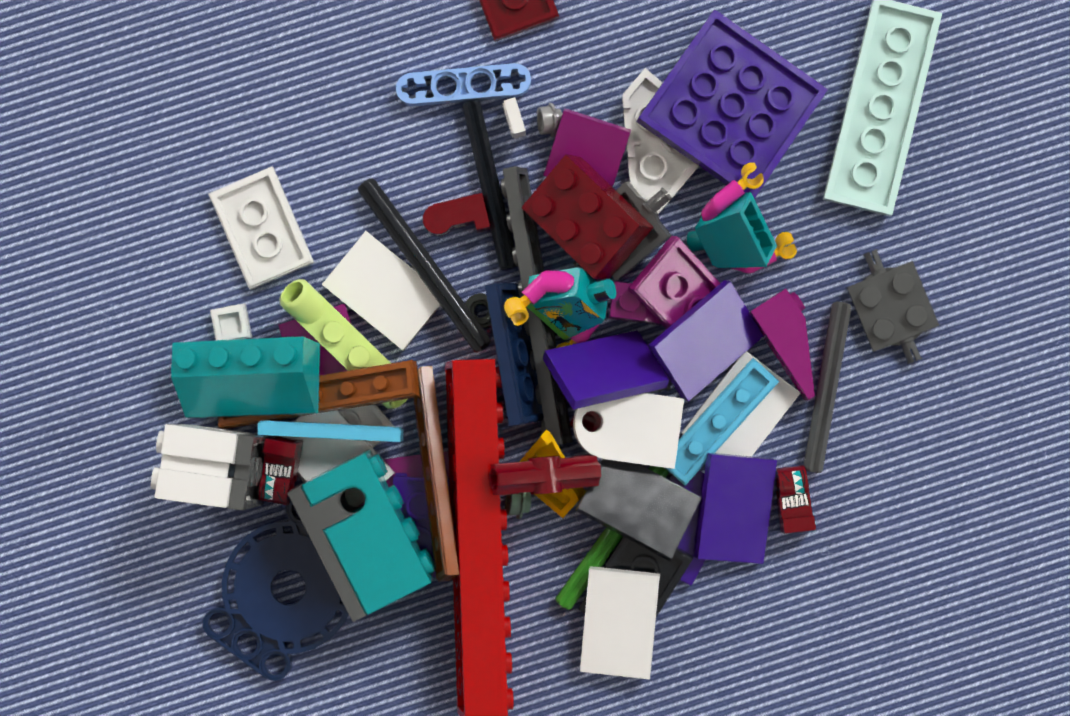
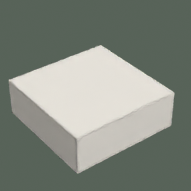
[502,97,526,139]
[210,303,252,341]

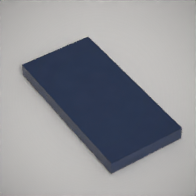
[485,283,544,426]

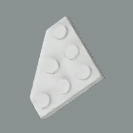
[622,68,699,214]

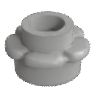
[537,103,562,137]

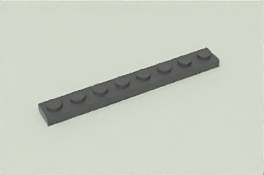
[501,166,573,445]

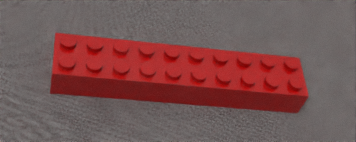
[445,359,514,716]

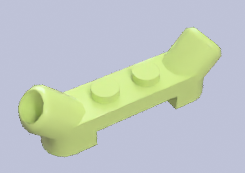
[279,279,408,409]

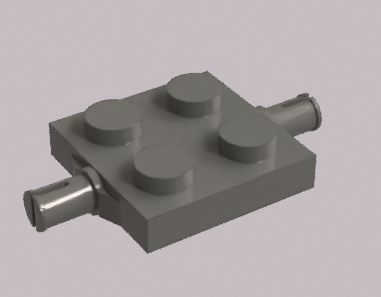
[573,182,672,281]
[847,249,939,364]

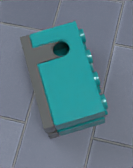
[287,449,435,622]

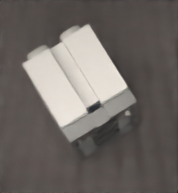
[151,424,269,510]

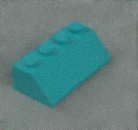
[171,336,320,418]

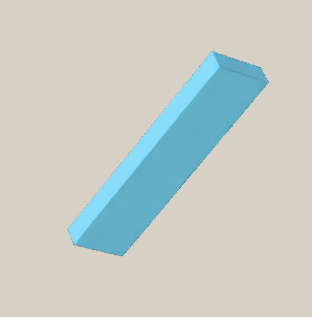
[666,358,779,485]
[257,420,404,442]

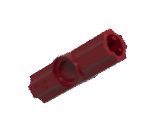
[489,455,601,495]

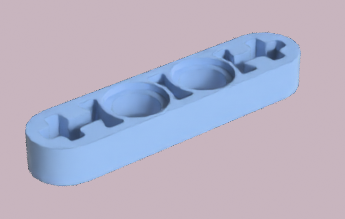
[396,63,531,106]

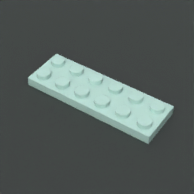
[823,0,942,217]

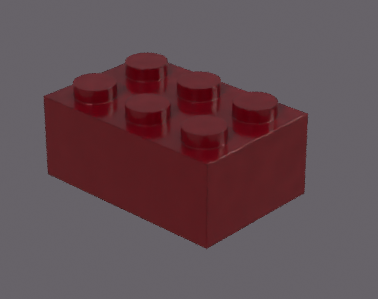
[521,154,654,279]

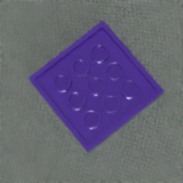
[636,9,828,199]

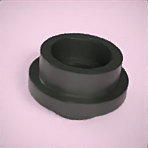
[465,293,492,328]

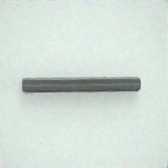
[804,301,852,473]

